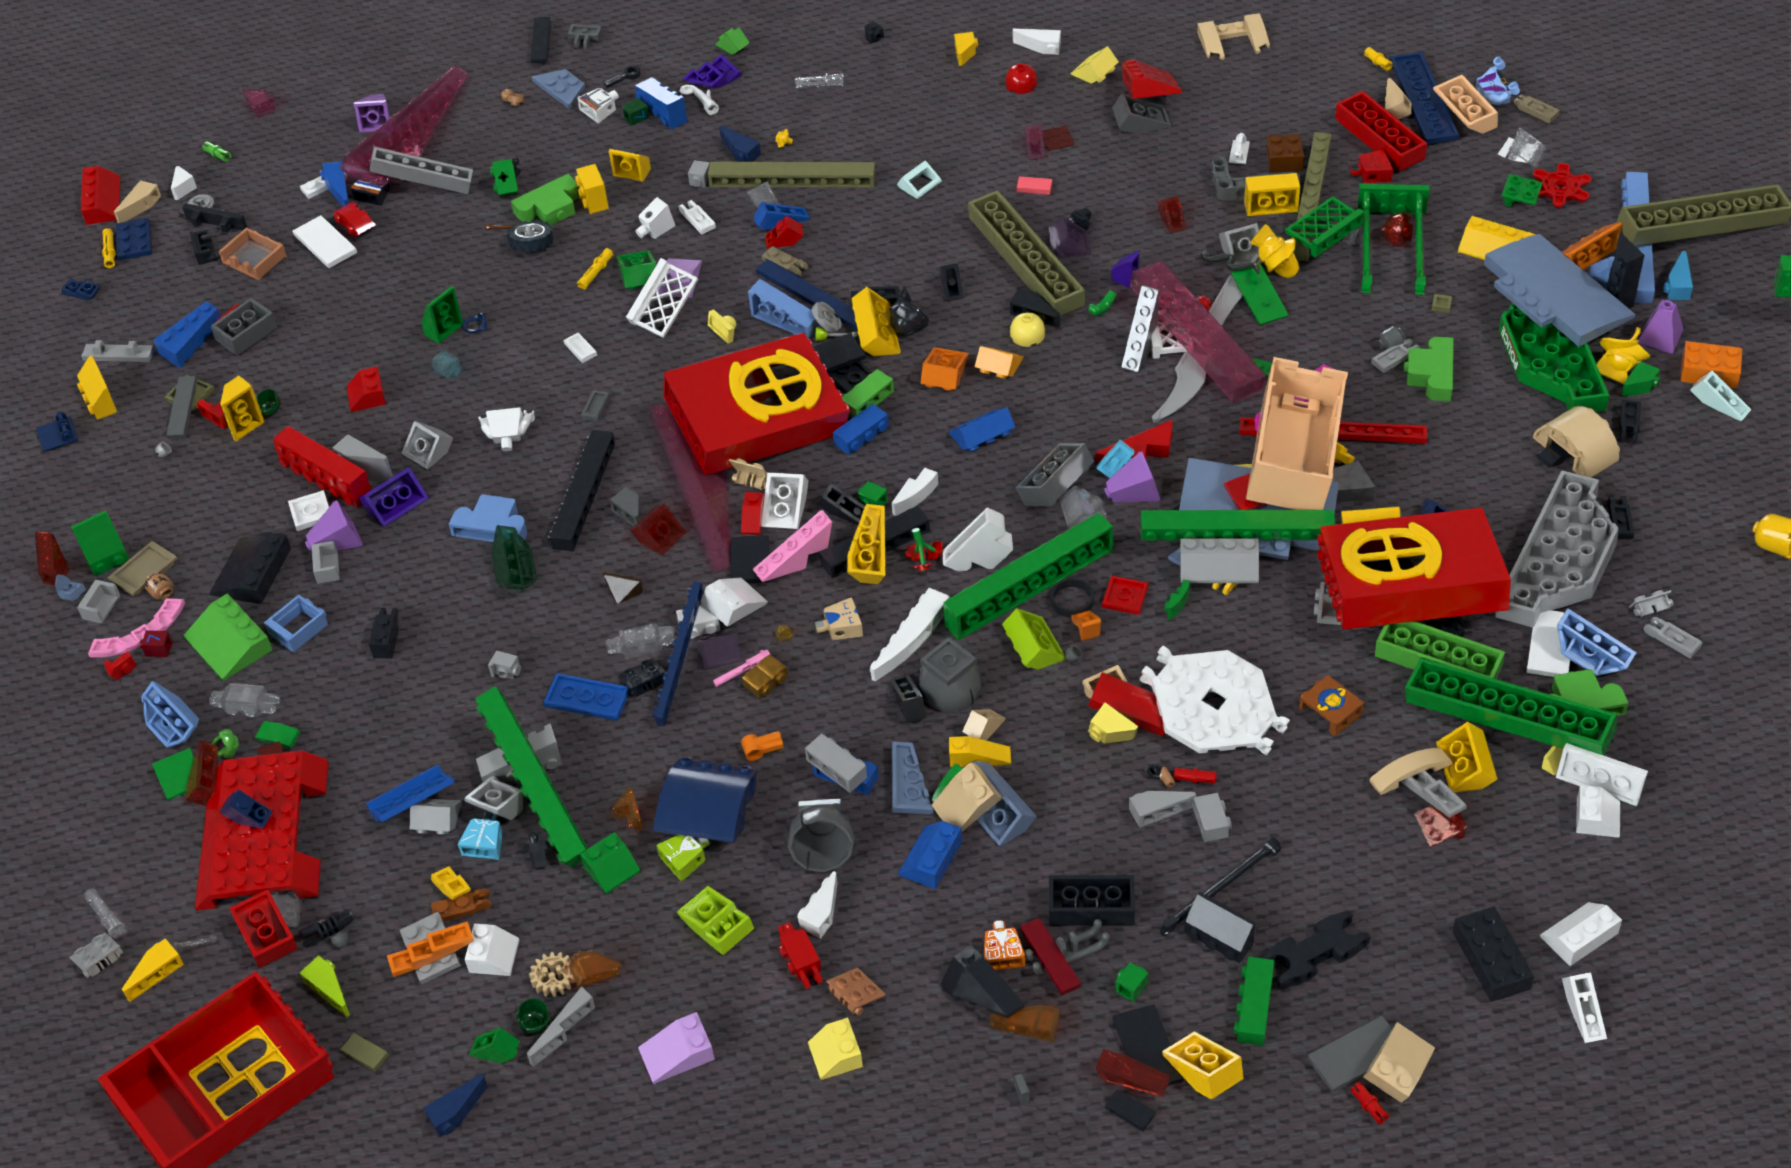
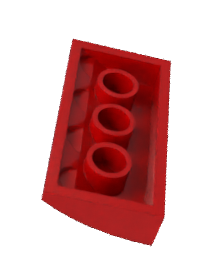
[1088,672,1165,736]

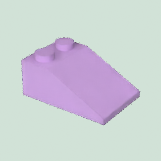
[658,258,702,298]
[638,1012,715,1084]

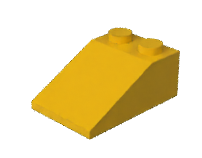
[1162,1031,1244,1100]

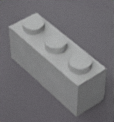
[805,734,867,793]

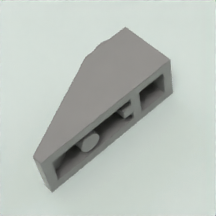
[1129,791,1196,828]

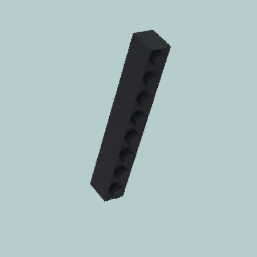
[548,429,615,552]

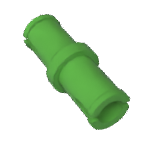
[202,141,231,162]

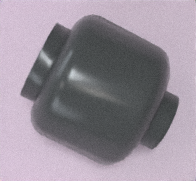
[1377,326,1406,350]

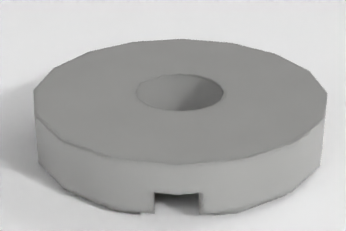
[812,302,842,333]

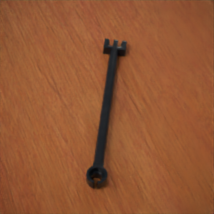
[1160,837,1282,936]

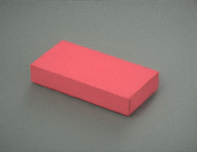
[1017,177,1052,195]

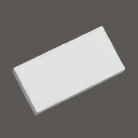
[564,333,597,363]

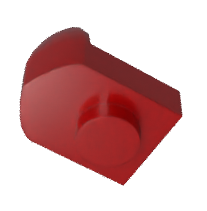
[104,652,137,680]

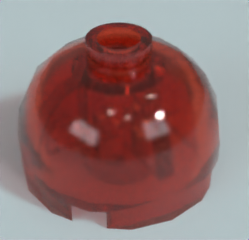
[1382,212,1413,247]

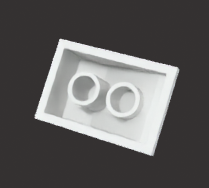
[761,473,808,530]
[701,578,768,627]

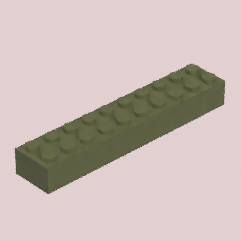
[1616,184,1791,246]
[968,190,1085,316]

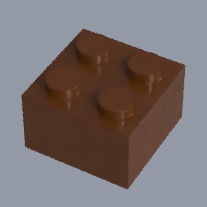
[1266,134,1304,173]

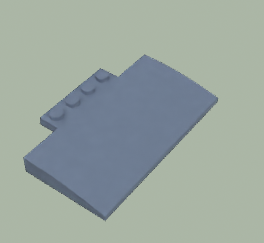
[1484,234,1635,347]
[1179,458,1339,560]

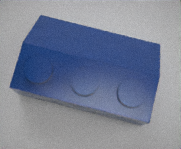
[948,407,1015,451]
[898,821,962,889]

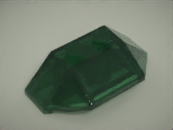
[491,525,537,590]

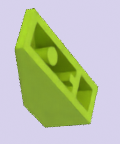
[300,955,350,1017]

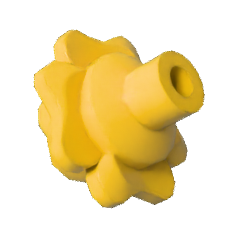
[775,129,793,148]

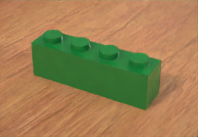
[1234,956,1274,1046]

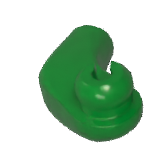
[1088,290,1117,316]

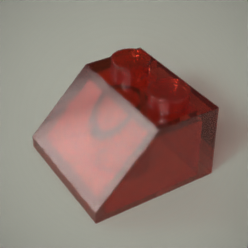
[630,503,687,556]

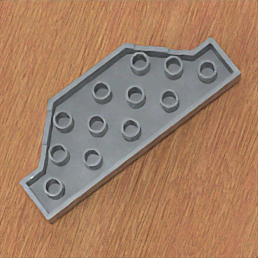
[1496,471,1618,628]

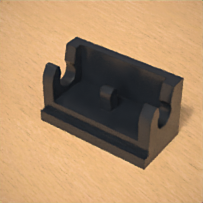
[190,230,217,265]

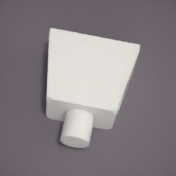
[635,197,676,239]

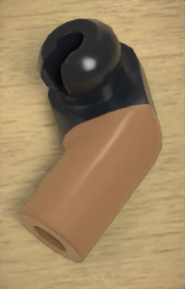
[1147,765,1175,788]

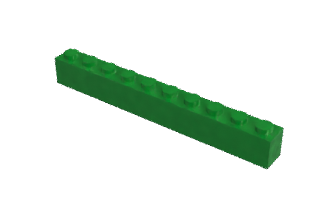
[1140,510,1335,541]
[475,686,588,868]

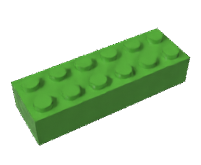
[1375,621,1505,680]

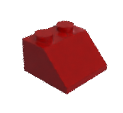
[347,366,386,412]

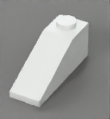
[1013,29,1061,55]
[1562,972,1607,1043]

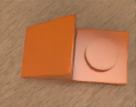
[1071,610,1101,641]

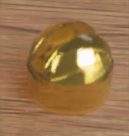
[776,625,793,642]

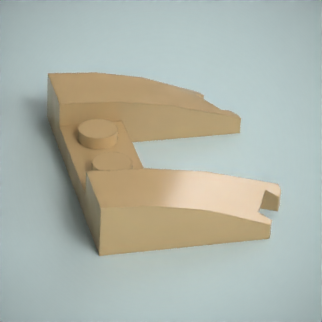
[1197,13,1270,59]

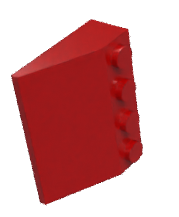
[1122,59,1182,99]

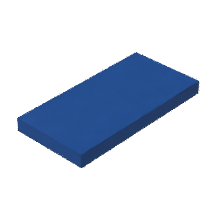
[543,673,630,721]

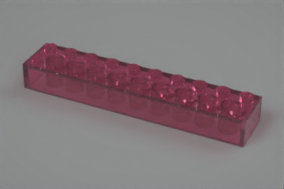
[1130,260,1266,403]

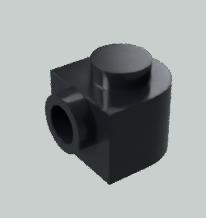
[864,22,884,44]

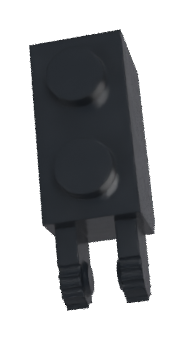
[369,608,399,659]

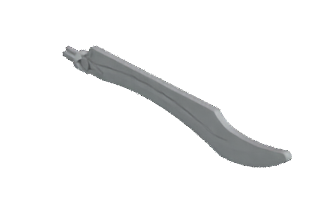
[1152,254,1262,422]

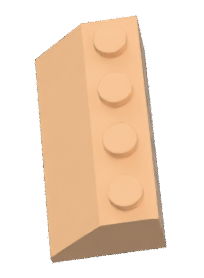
[1433,75,1498,134]

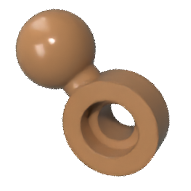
[501,89,524,105]

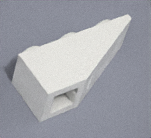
[798,871,838,939]

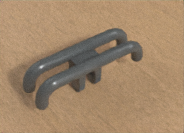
[1024,919,1110,975]

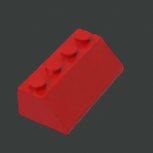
[81,166,121,225]

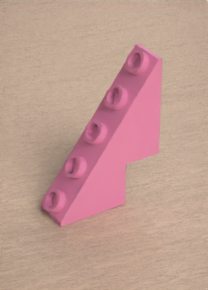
[753,510,832,582]

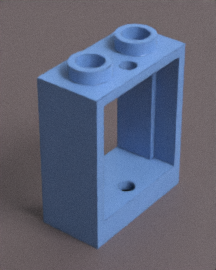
[264,595,328,653]

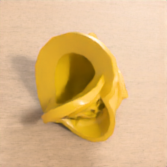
[1251,224,1299,278]
[1596,327,1650,385]

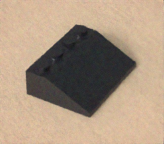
[209,532,291,604]

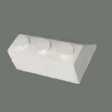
[1540,902,1622,966]

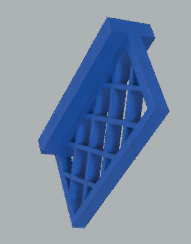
[365,765,455,822]

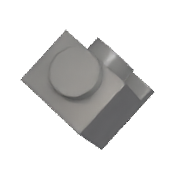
[488,650,521,679]

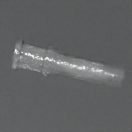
[795,72,844,88]
[84,888,127,939]

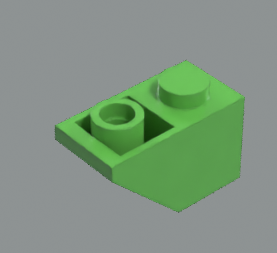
[715,27,749,55]

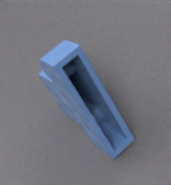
[449,495,527,546]

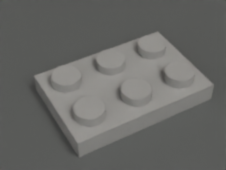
[400,912,461,984]

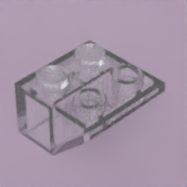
[1060,486,1108,528]

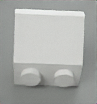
[1576,785,1620,838]
[465,924,519,976]

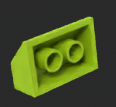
[1002,608,1066,670]

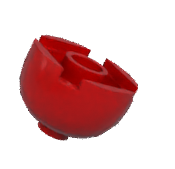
[1005,64,1037,94]

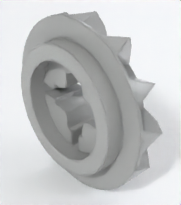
[188,194,215,209]

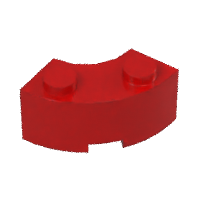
[333,202,375,237]

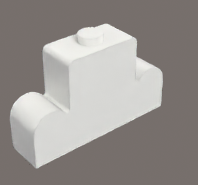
[942,508,1013,571]

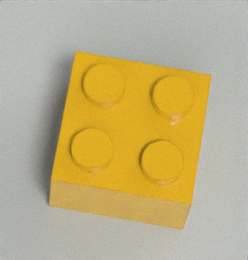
[575,164,609,214]

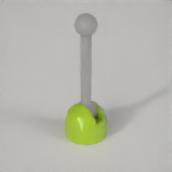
[816,327,858,341]

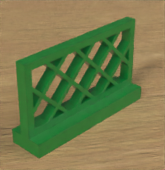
[1285,196,1364,258]

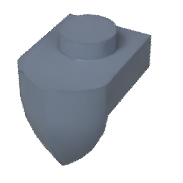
[55,574,86,601]

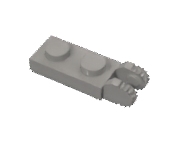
[1371,339,1420,373]
[1643,617,1703,658]

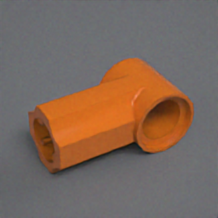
[741,731,784,761]

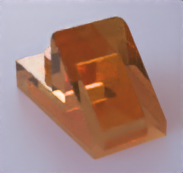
[613,787,643,832]

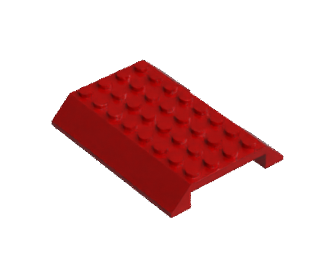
[195,750,329,911]

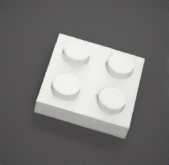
[288,490,329,531]

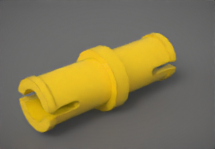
[1364,47,1393,71]

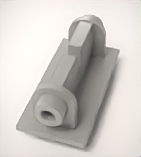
[1629,590,1673,617]

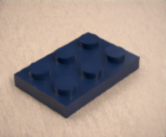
[116,218,152,261]

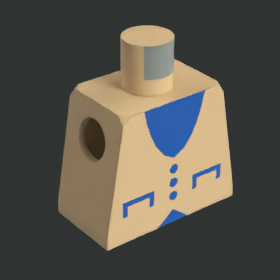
[815,597,863,640]

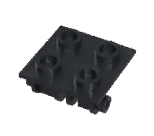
[618,659,666,697]

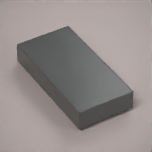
[581,390,610,422]

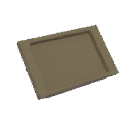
[108,541,178,596]

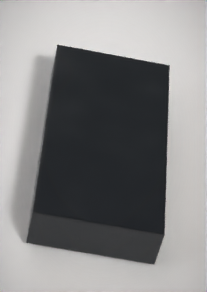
[1105,1089,1156,1132]

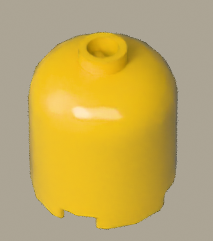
[1753,514,1791,559]

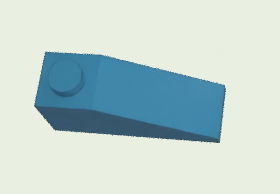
[1664,251,1693,300]

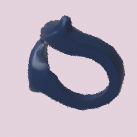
[463,313,487,334]

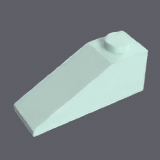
[1690,370,1751,421]

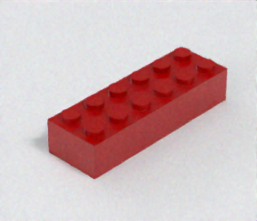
[1335,91,1427,172]
[273,426,371,508]

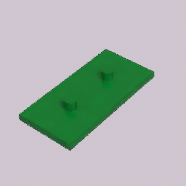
[1231,264,1289,326]

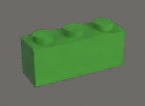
[842,369,894,418]

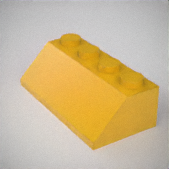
[1458,216,1536,260]
[851,287,901,356]

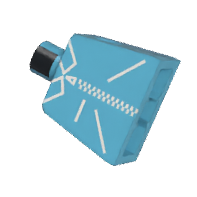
[458,812,502,860]

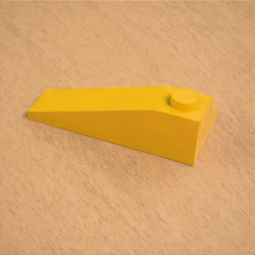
[847,504,885,584]

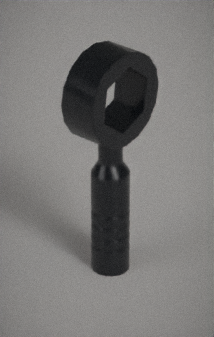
[604,65,641,88]

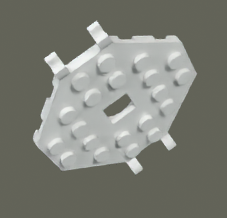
[1140,646,1290,755]

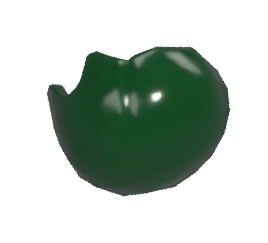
[257,389,281,417]
[517,998,550,1034]

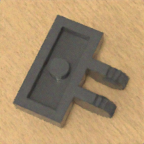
[568,24,602,49]

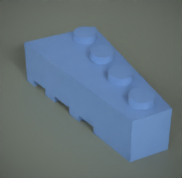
[748,279,821,339]

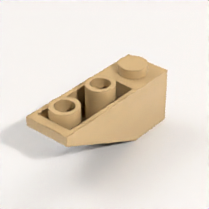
[1385,78,1412,120]
[114,180,161,223]

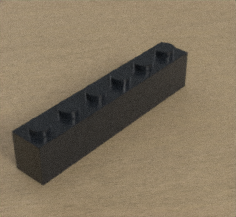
[820,505,930,578]

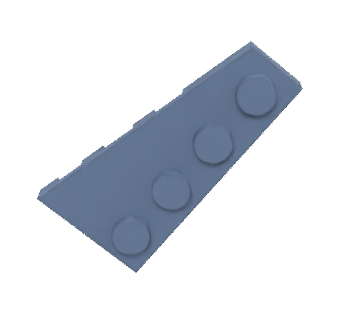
[892,742,934,814]

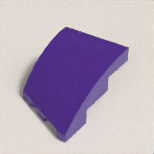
[683,54,742,88]

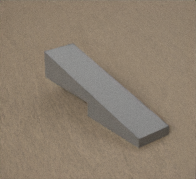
[1400,771,1467,818]
[527,987,595,1067]

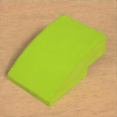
[677,886,754,955]

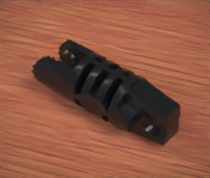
[299,909,354,948]

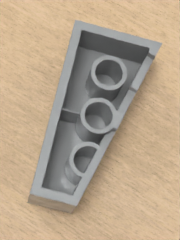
[476,723,562,783]

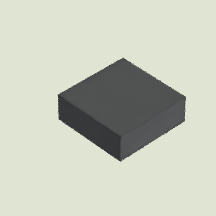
[1014,1074,1030,1105]

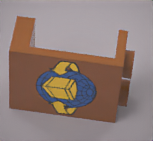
[1299,675,1364,736]

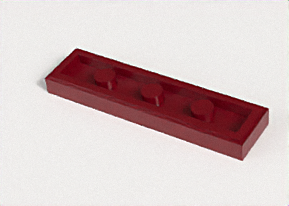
[1020,918,1081,996]

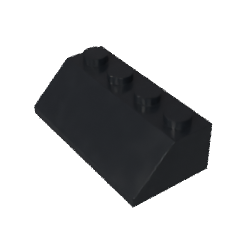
[1608,234,1645,309]

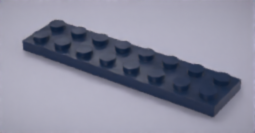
[1390,52,1459,144]

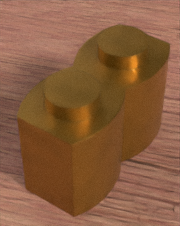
[742,654,788,699]

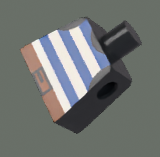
[351,172,390,206]

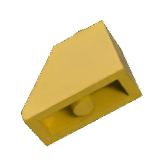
[954,32,978,66]

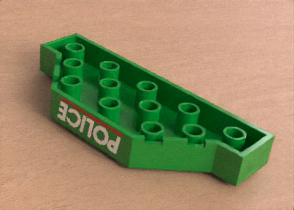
[1499,303,1609,412]

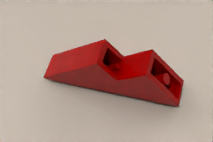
[1094,420,1173,466]

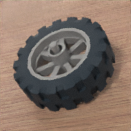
[507,220,553,252]

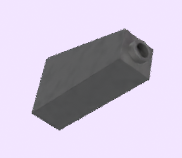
[1332,461,1375,502]

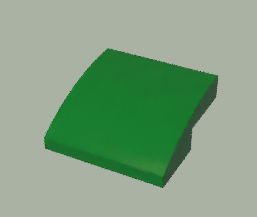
[152,748,206,801]

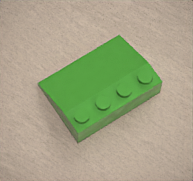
[183,593,272,681]

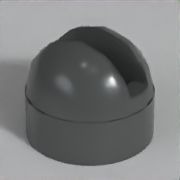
[1065,645,1082,662]
[330,930,349,948]

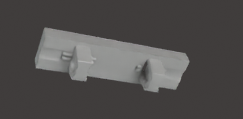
[81,340,154,362]

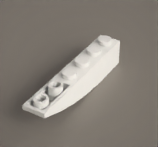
[870,588,949,681]

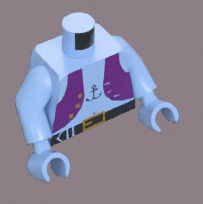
[1475,57,1520,106]

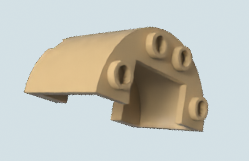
[1533,406,1620,478]

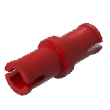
[1174,767,1217,784]
[1350,1082,1390,1125]

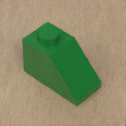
[1621,361,1661,397]
[469,1027,520,1064]

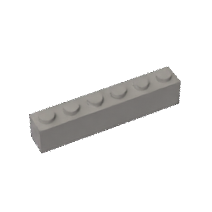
[369,147,473,194]

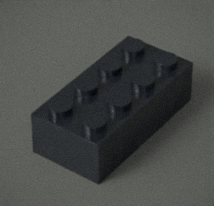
[1049,875,1135,925]
[1452,906,1534,1002]

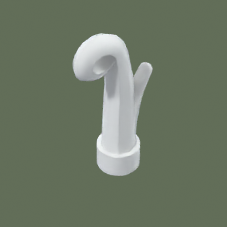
[679,85,719,115]

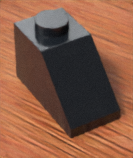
[939,263,964,301]

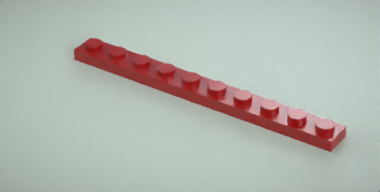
[1239,417,1427,444]

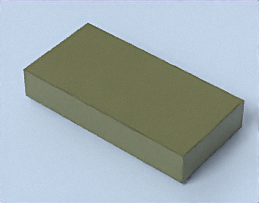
[340,1033,389,1072]

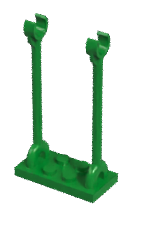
[1357,184,1430,295]

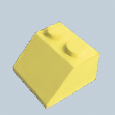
[1071,46,1119,84]
[1088,703,1138,744]
[808,1018,863,1080]

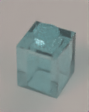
[432,350,461,380]

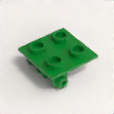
[1501,174,1543,207]

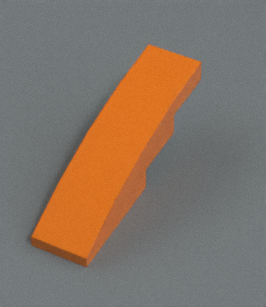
[387,921,474,977]

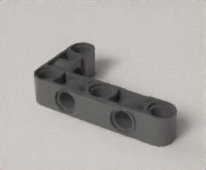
[1211,156,1300,201]

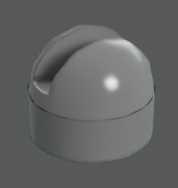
[155,442,172,458]

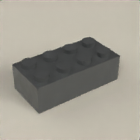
[1015,443,1094,507]

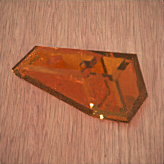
[990,1005,1061,1043]

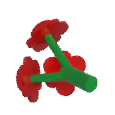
[905,528,943,572]

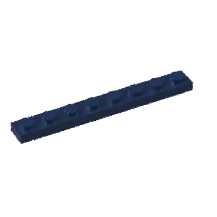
[653,581,704,727]

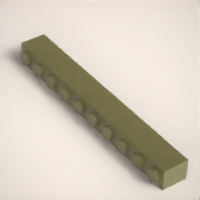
[1293,132,1331,262]
[708,162,876,188]

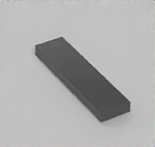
[166,376,198,439]

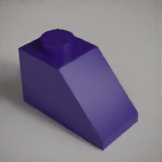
[1111,251,1139,288]

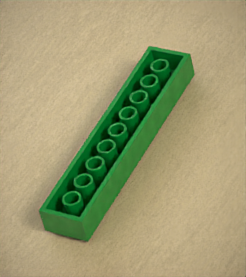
[943,513,1113,641]
[1405,658,1617,756]

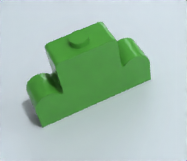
[511,174,579,225]
[1404,337,1453,402]
[1549,669,1628,716]

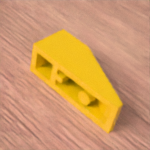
[949,736,1011,767]
[122,939,184,1002]

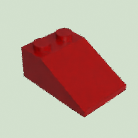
[229,889,298,968]

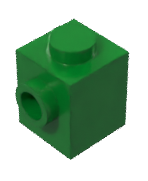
[857,481,888,506]
[1116,962,1148,1002]

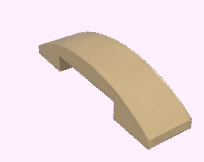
[1370,748,1452,795]

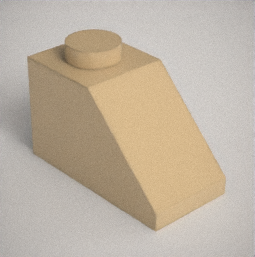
[962,709,1005,740]

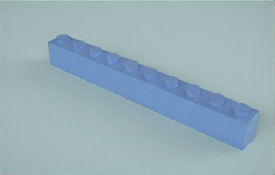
[1621,172,1655,304]

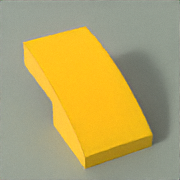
[431,866,471,900]

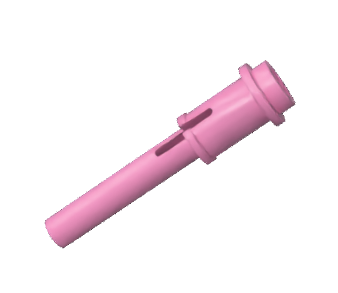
[713,649,770,687]

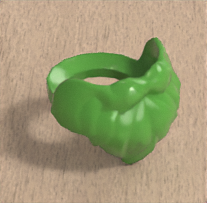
[210,729,239,759]

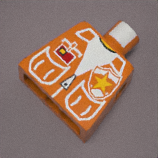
[984,921,1025,970]

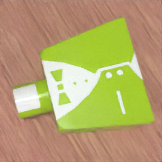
[657,835,710,881]

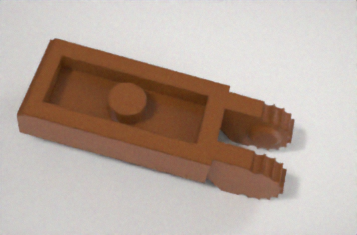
[431,888,492,922]

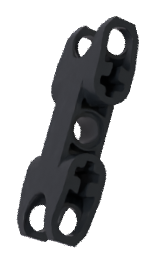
[1261,911,1371,989]

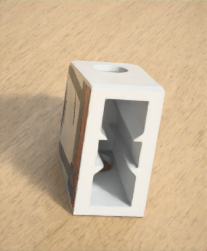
[578,88,619,123]

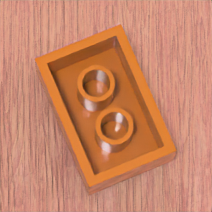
[1680,341,1742,389]

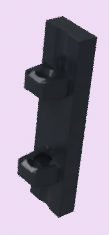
[182,203,247,232]

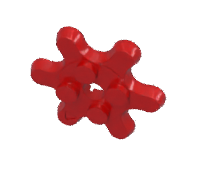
[1533,163,1591,209]

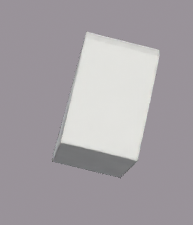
[171,166,197,200]

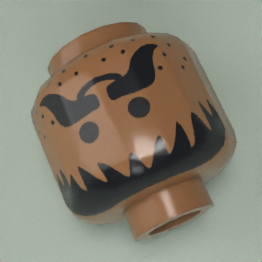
[145,572,174,600]

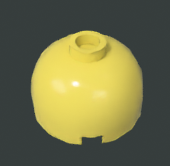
[1010,313,1045,347]

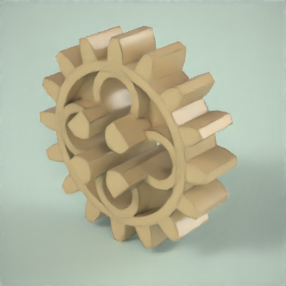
[529,952,577,997]

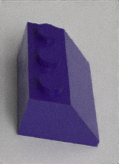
[358,467,429,527]

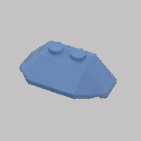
[1557,609,1637,676]
[141,681,199,748]

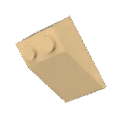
[932,763,1002,832]
[1363,1022,1435,1103]

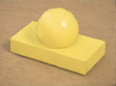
[708,310,736,344]

